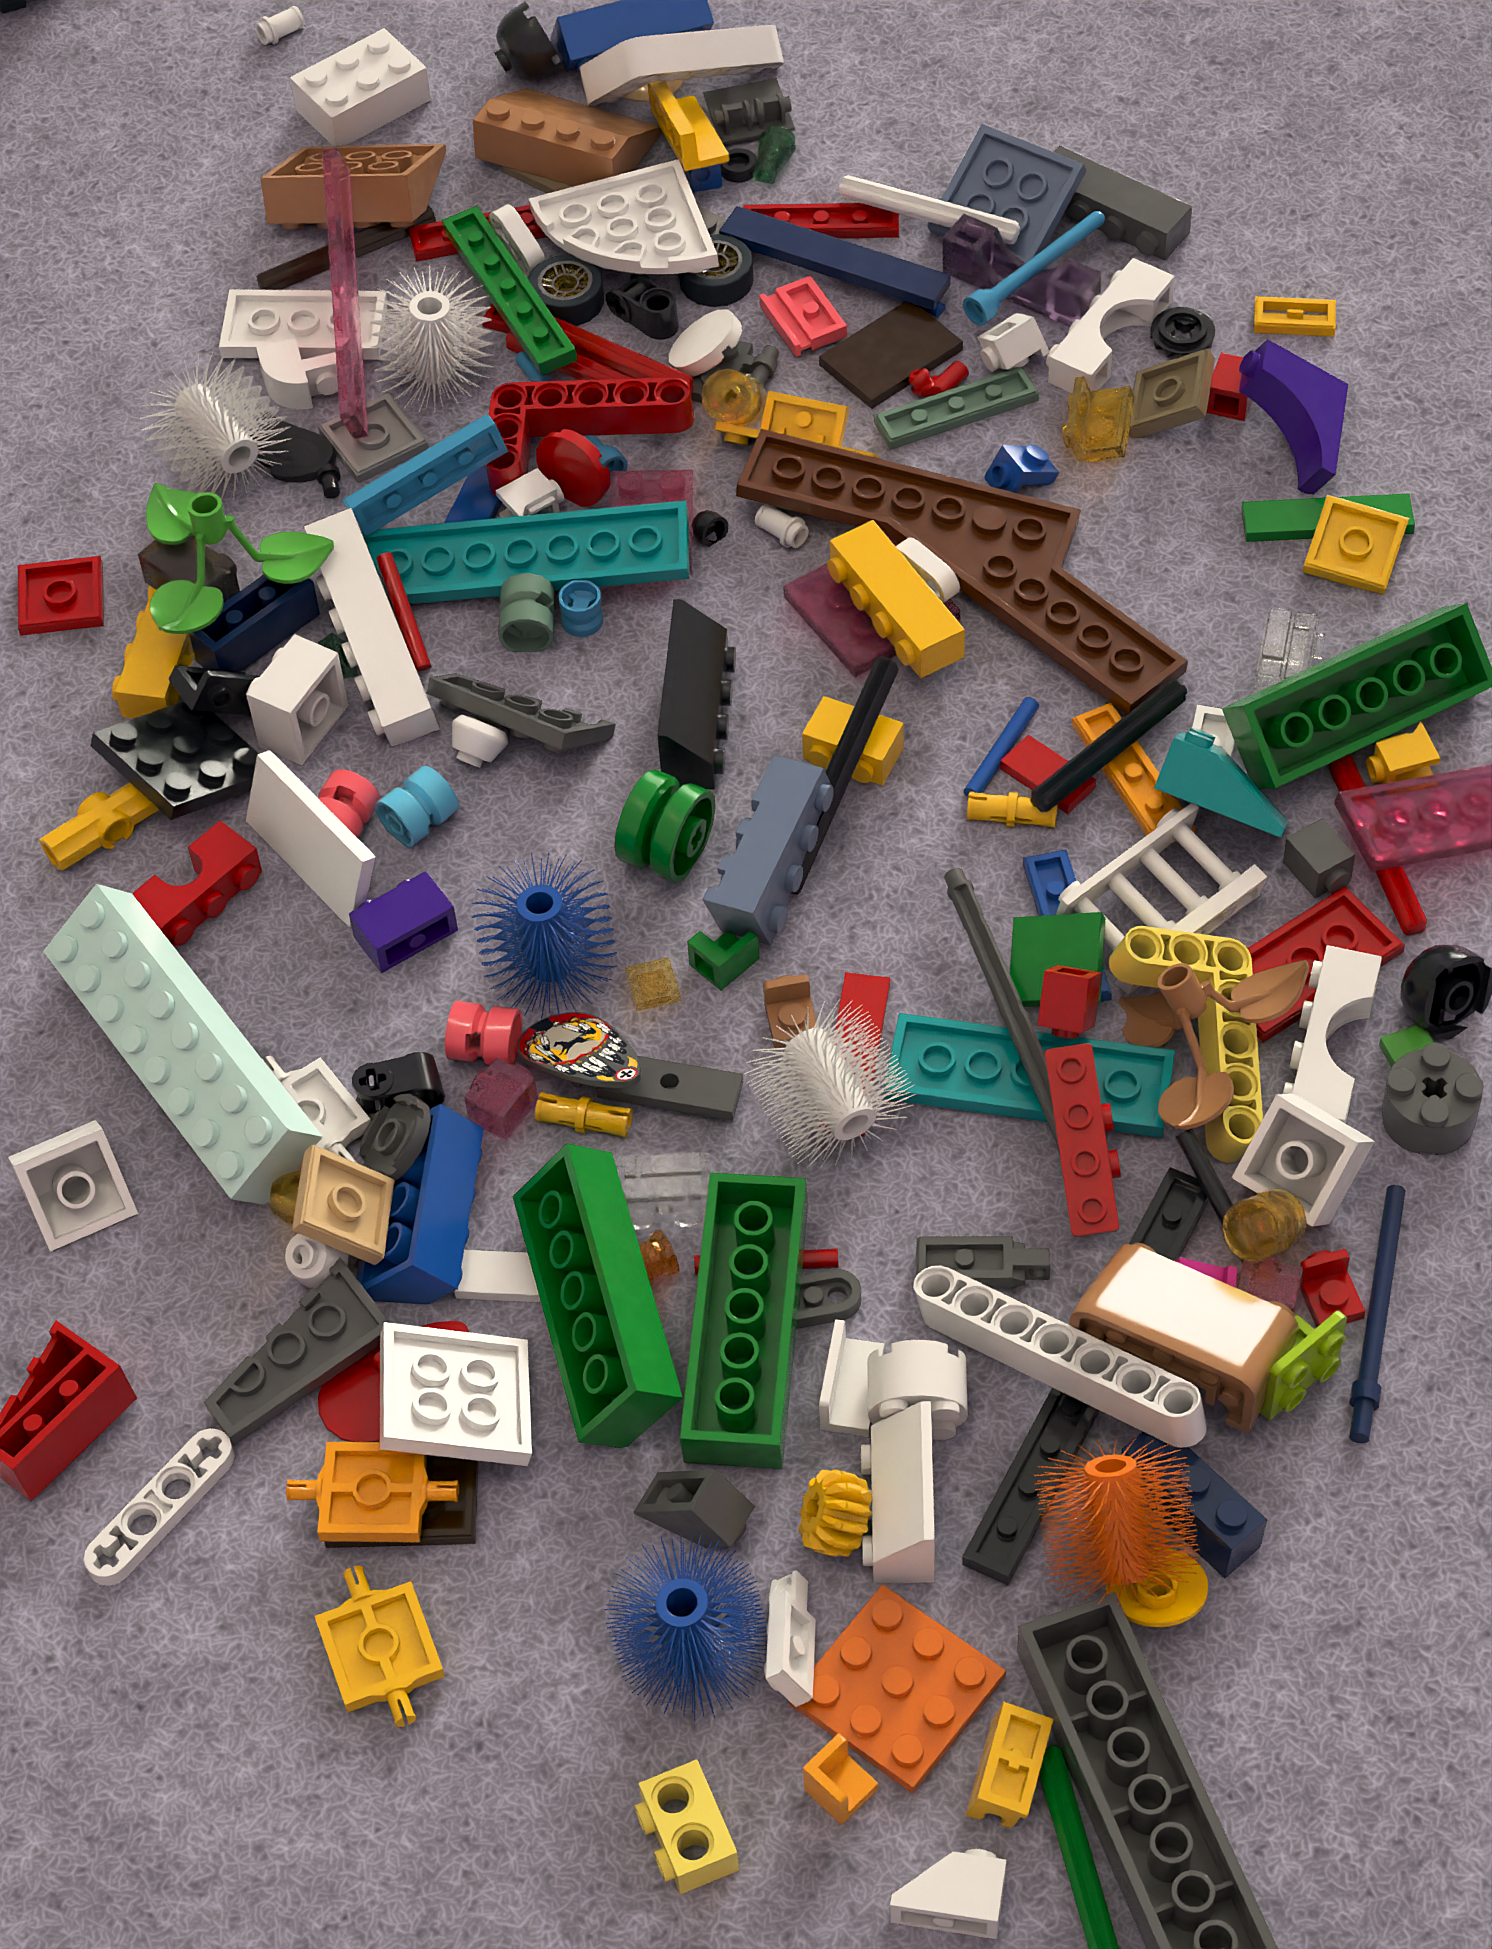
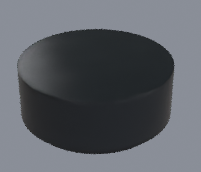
[720,148,758,183]

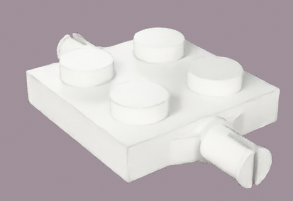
[262,1056,371,1177]

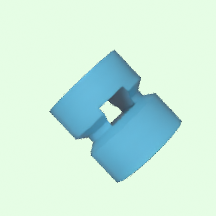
[375,766,459,848]

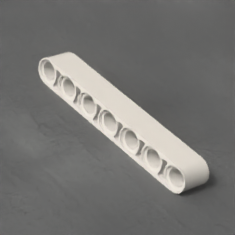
[913,1266,1207,1448]

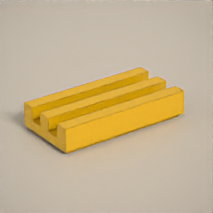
[1253,296,1336,337]

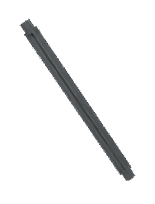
[944,868,1060,1154]

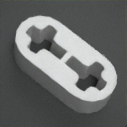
[489,204,545,277]
[896,537,960,603]

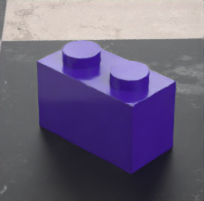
[349,871,458,973]

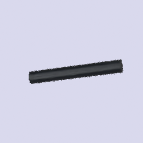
[1175,1129,1260,1265]

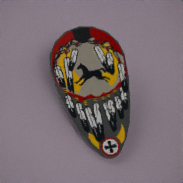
[518,1012,641,1088]

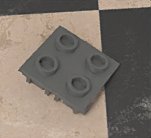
[703,78,795,145]

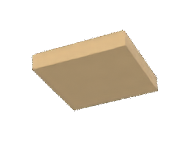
[292,1144,395,1265]

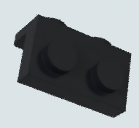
[169,665,260,716]

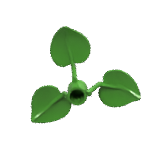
[146,483,334,634]

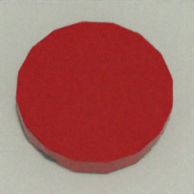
[536,429,610,507]

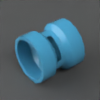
[559,580,603,637]

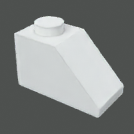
[890,1849,1006,1939]

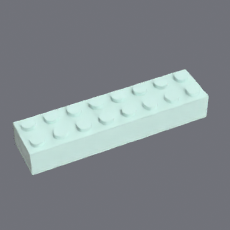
[43,884,323,1205]

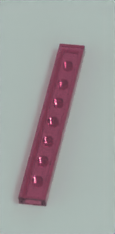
[322,147,368,439]

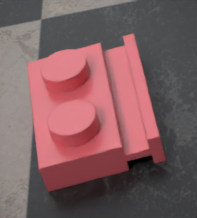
[759,275,847,357]

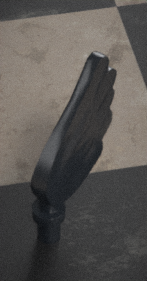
[250,411,341,499]

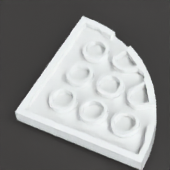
[529,159,719,274]

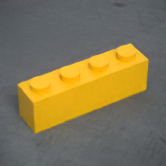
[827,520,965,679]
[112,563,215,718]

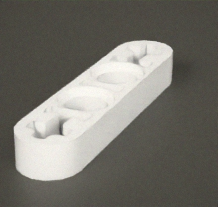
[84,1429,235,1586]

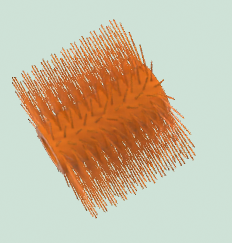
[1034,1438,1201,1605]

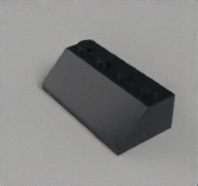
[657,599,736,790]

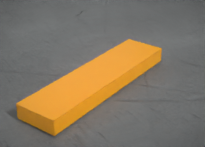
[1072,703,1196,842]

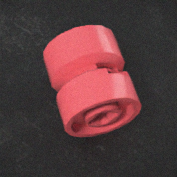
[318,769,380,838]
[445,1000,522,1068]

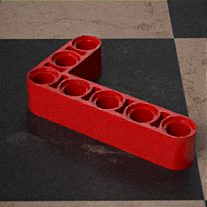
[485,378,695,496]

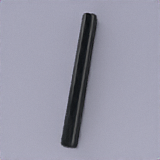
[1030,680,1188,813]

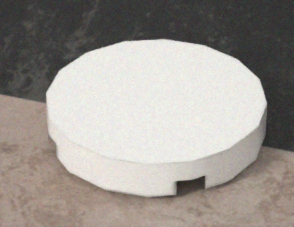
[669,309,742,377]

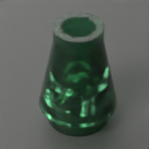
[753,125,796,184]

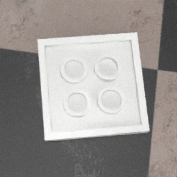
[380,1322,532,1466]

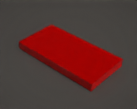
[1222,886,1405,1043]

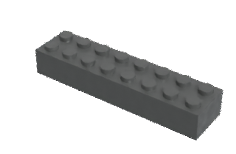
[1017,1592,1278,1949]

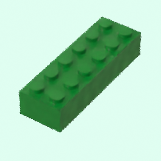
[1222,603,1492,789]
[512,1143,683,1448]
[680,1172,808,1469]

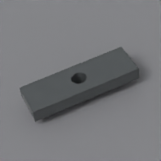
[596,1056,743,1121]

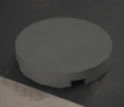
[359,1094,431,1181]

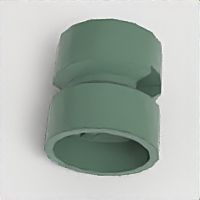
[498,573,555,652]

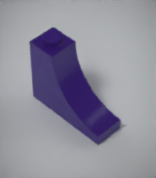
[1239,339,1348,495]

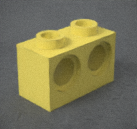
[634,1759,739,1895]

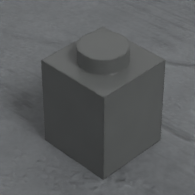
[1283,818,1355,898]

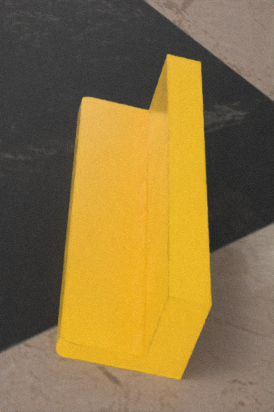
[647,81,729,171]

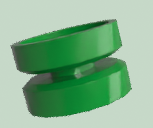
[614,769,716,883]

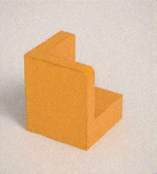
[803,1733,878,1825]

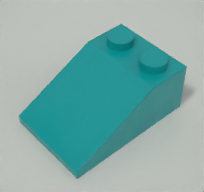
[1154,728,1289,837]

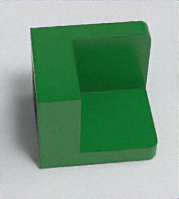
[687,931,760,991]

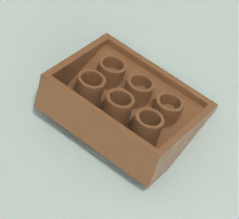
[473,88,662,186]
[260,144,446,229]

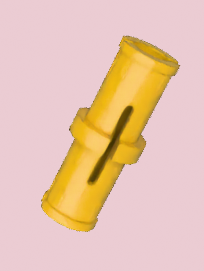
[967,792,1058,828]
[535,1092,633,1138]

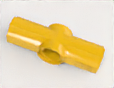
[39,782,159,871]

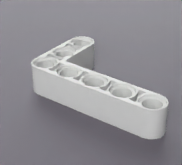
[579,25,784,107]

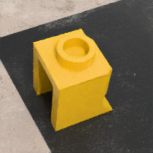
[1366,722,1440,796]

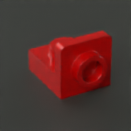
[1297,1249,1365,1328]

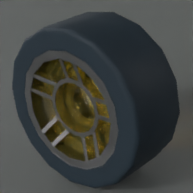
[679,234,754,307]
[528,254,604,326]

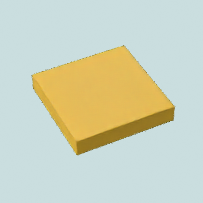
[1302,494,1409,594]

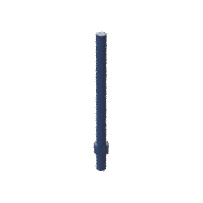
[1349,1185,1406,1443]

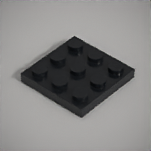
[90,702,259,820]

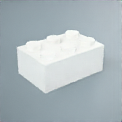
[290,28,431,146]

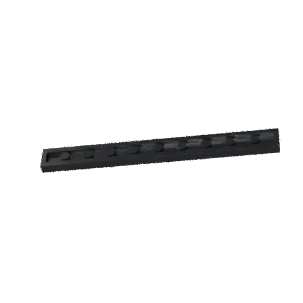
[962,1167,1209,1585]

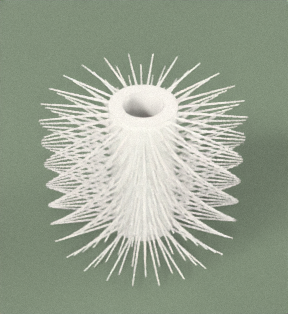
[369,265,494,412]
[140,352,292,500]
[744,999,916,1168]

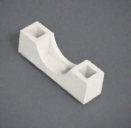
[1046,258,1174,401]
[1283,945,1382,1124]

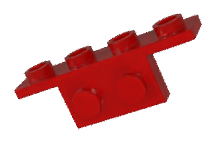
[1045,1043,1121,1237]

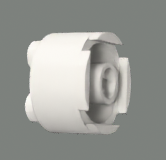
[867,1340,968,1440]

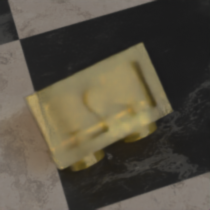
[1062,376,1135,462]

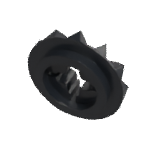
[1150,307,1215,357]

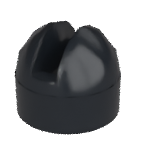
[692,510,728,547]

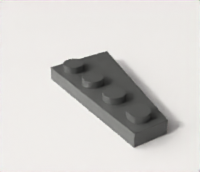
[426,673,616,753]
[204,1258,390,1446]

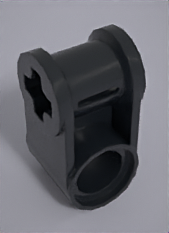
[605,273,679,340]
[352,1052,445,1120]

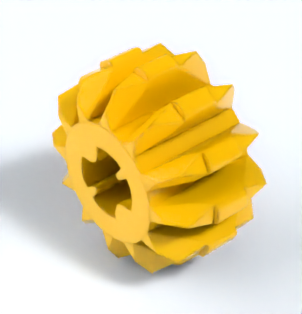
[798,1469,872,1557]

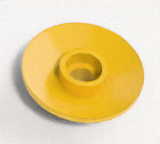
[1105,1547,1208,1627]

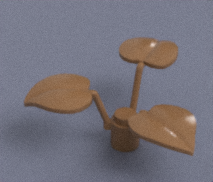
[1119,960,1309,1130]

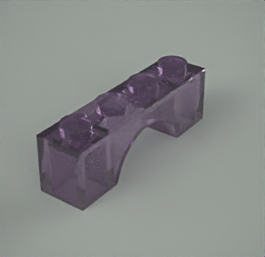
[943,214,1102,327]

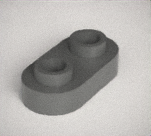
[796,1269,861,1329]

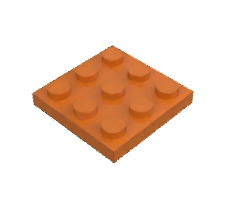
[789,1584,1006,1794]

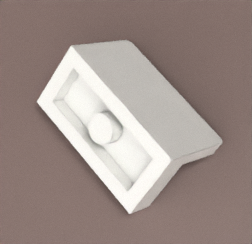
[819,1319,885,1437]

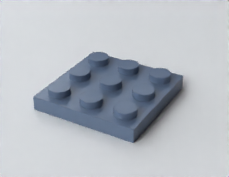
[927,124,1087,268]

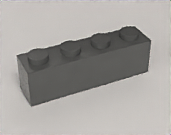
[1054,145,1192,261]

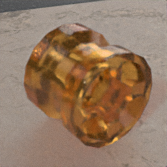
[638,1229,680,1285]

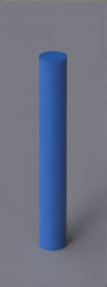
[964,697,1039,796]

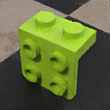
[1260,1311,1347,1421]

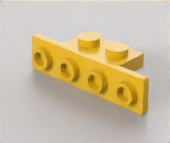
[714,391,880,458]

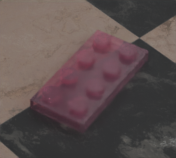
[1334,764,1492,872]

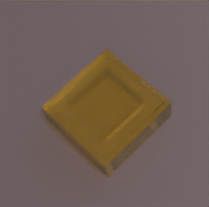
[625,957,681,1012]

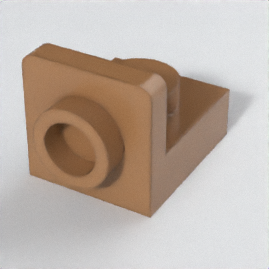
[763,974,817,1048]

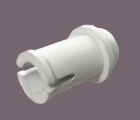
[255,6,305,45]
[755,504,809,548]

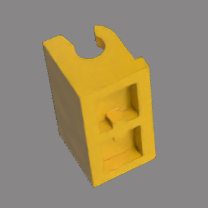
[965,1702,1054,1828]

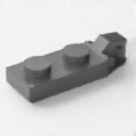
[916,1236,1050,1288]

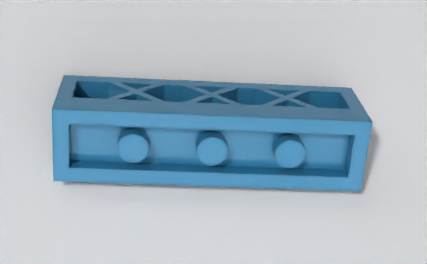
[342,414,508,536]

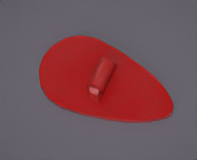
[318,1321,469,1442]

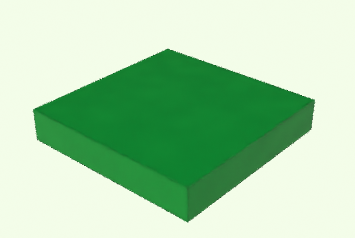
[1010,912,1106,1007]

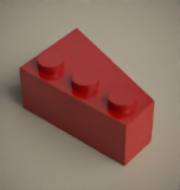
[0,1320,137,1502]

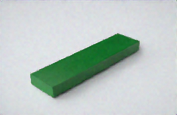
[1241,493,1415,542]

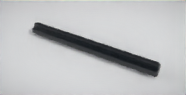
[791,656,899,895]

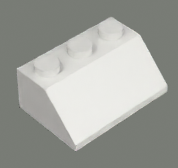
[861,1401,935,1583]

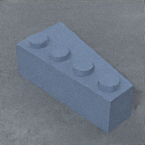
[702,755,834,946]

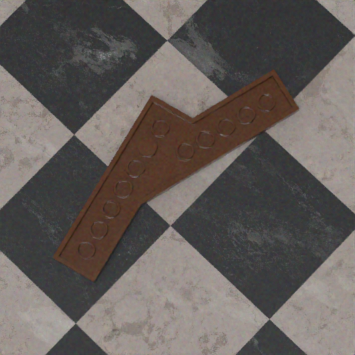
[736,429,1188,714]

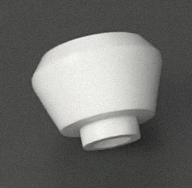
[452,715,508,768]
[285,1233,349,1289]

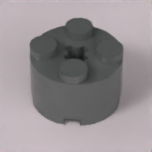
[1382,1043,1484,1155]

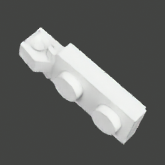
[764,1570,816,1707]

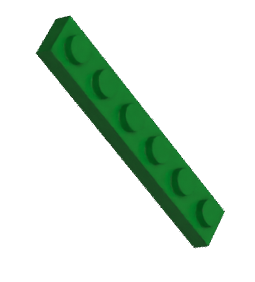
[442,206,577,375]

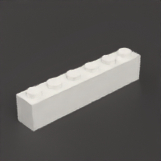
[304,508,440,747]

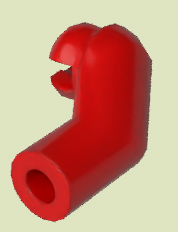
[909,360,969,397]

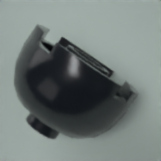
[494,2,564,82]
[1400,945,1492,1039]

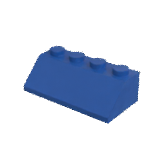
[550,0,714,73]
[356,1104,484,1305]

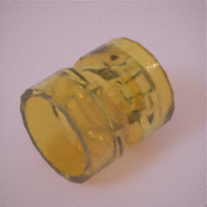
[701,369,767,427]
[1222,1188,1307,1262]

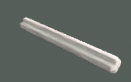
[839,175,1020,244]

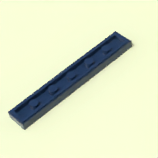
[719,206,951,310]

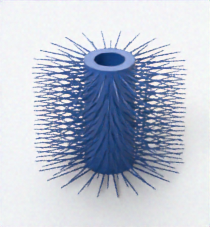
[472,852,618,1019]
[604,1533,768,1722]

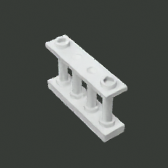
[1056,803,1267,995]

